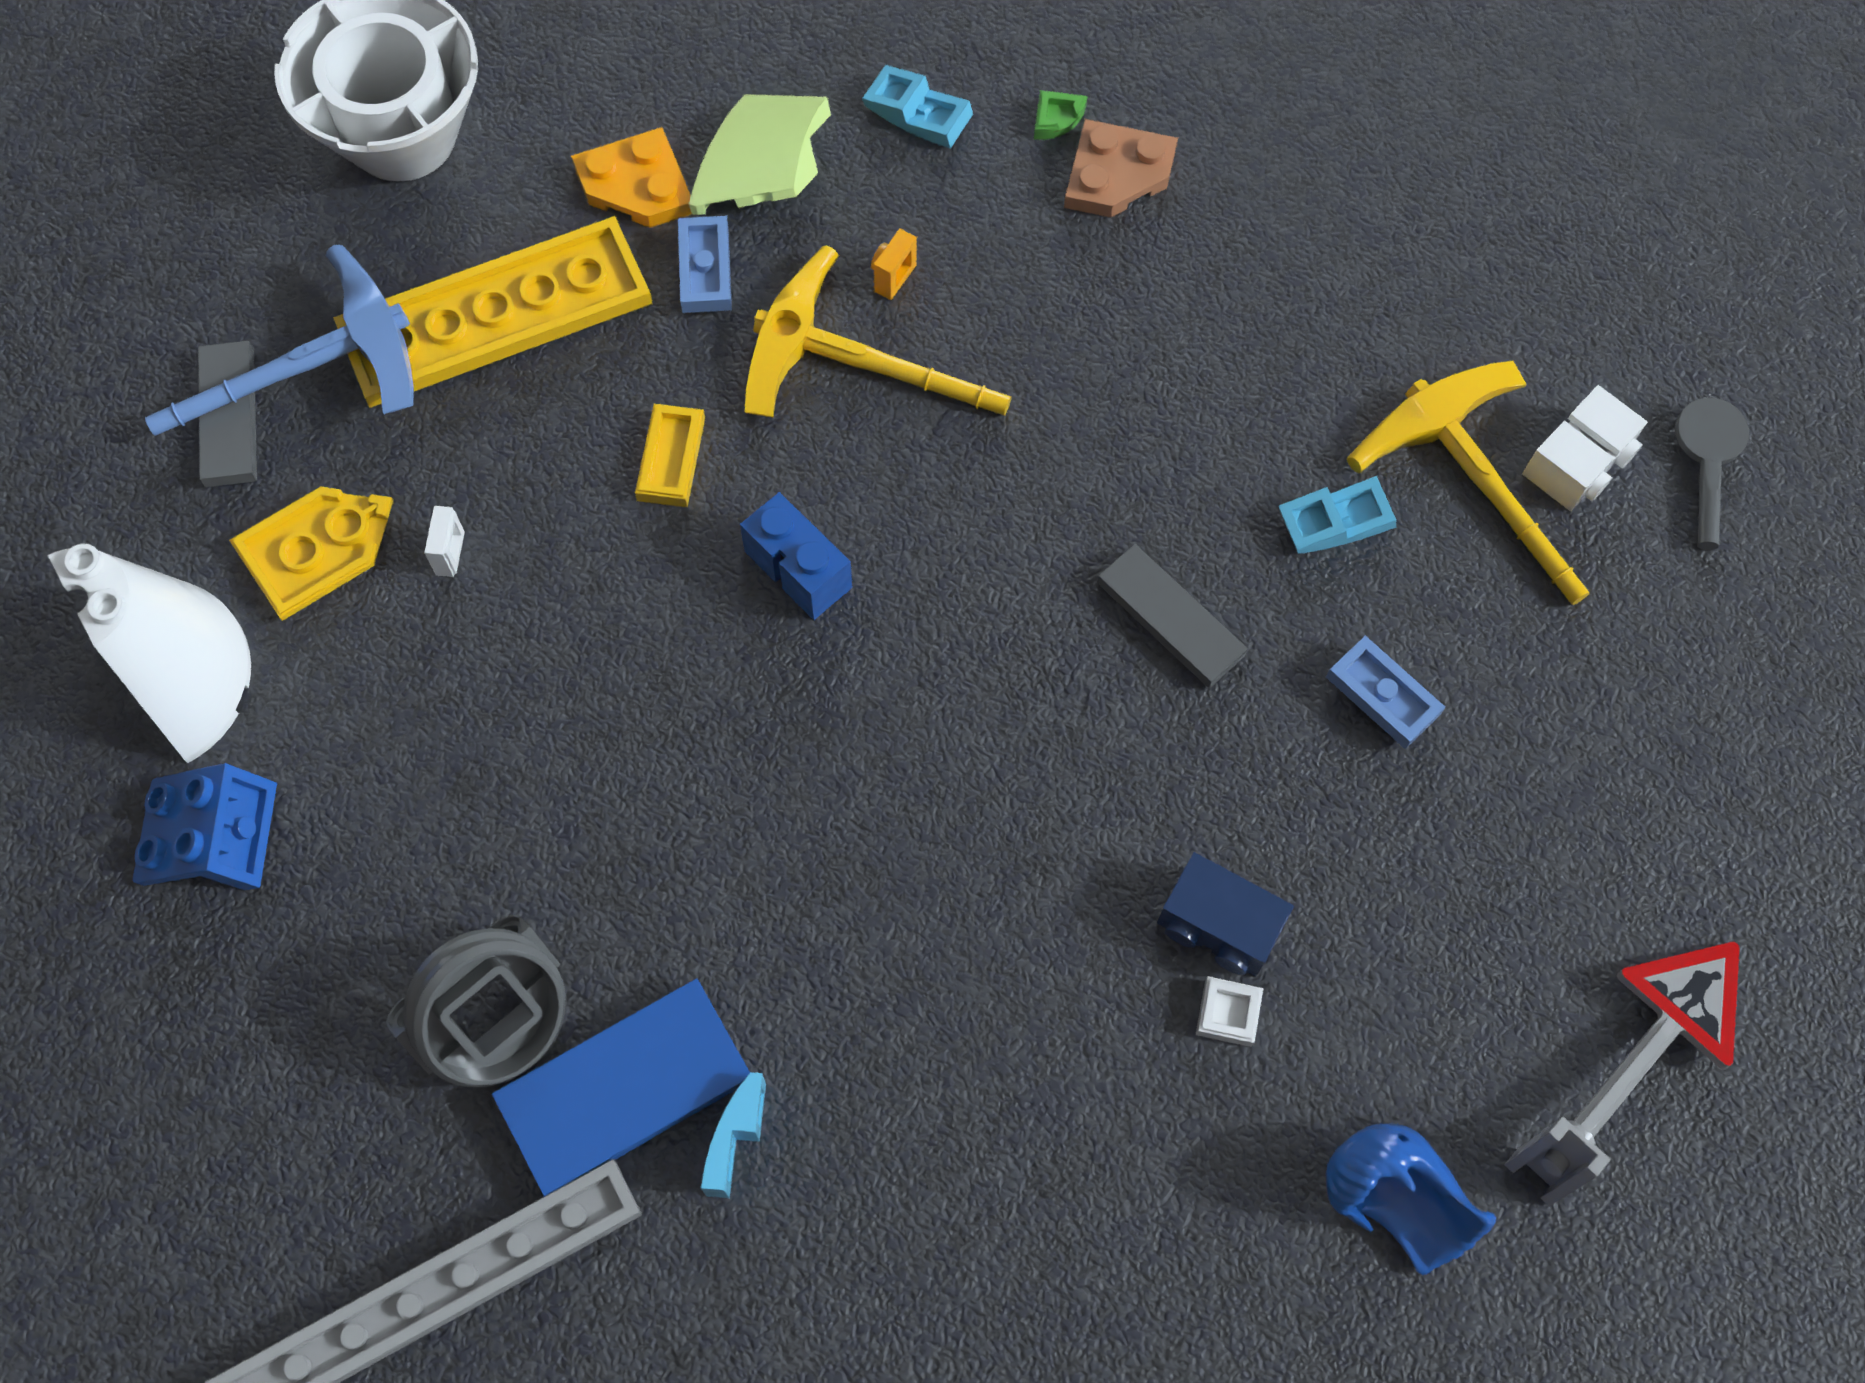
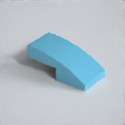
[862,65,973,148]
[1279,476,1396,554]
[701,1072,766,1198]

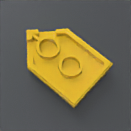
[229,486,393,621]

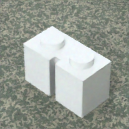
[1522,385,1647,511]

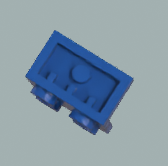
[133,763,277,890]

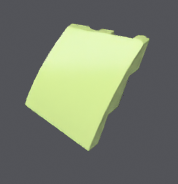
[689,95,831,215]

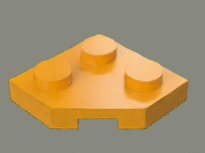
[571,127,692,228]

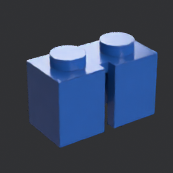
[740,492,852,620]

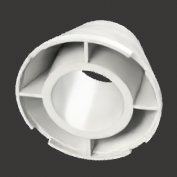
[274,0,478,181]

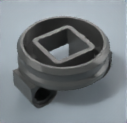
[386,915,566,1088]

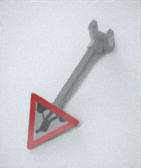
[1504,942,1740,1206]

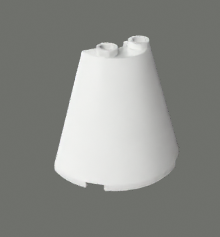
[48,544,251,763]

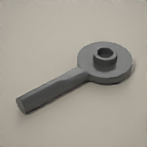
[1675,397,1749,550]

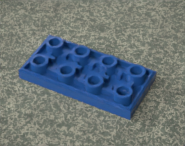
[492,978,750,1197]

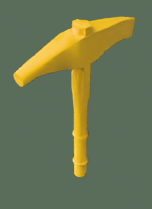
[745,245,1011,418]
[1347,361,1589,605]

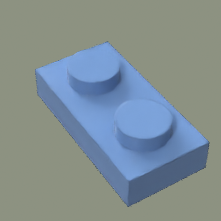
[678,216,732,313]
[1326,636,1445,749]

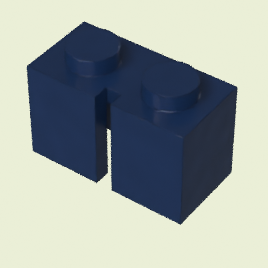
[1157,852,1294,977]

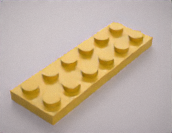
[333,216,653,408]

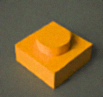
[871,229,917,300]

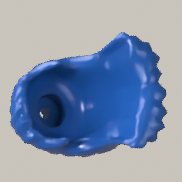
[1326,1123,1496,1275]

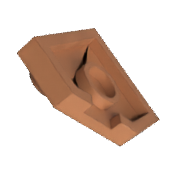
[1064,119,1178,217]

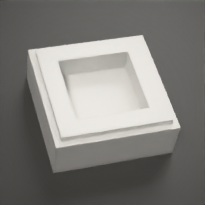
[424,506,465,577]
[1196,976,1263,1047]

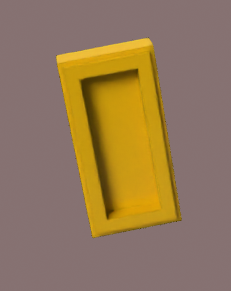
[635,404,705,507]

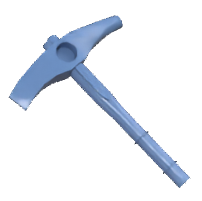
[145,245,414,436]

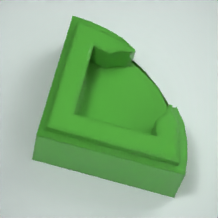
[1034,90,1087,140]

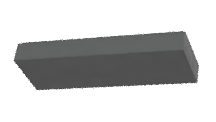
[198,341,257,487]
[1097,544,1248,688]

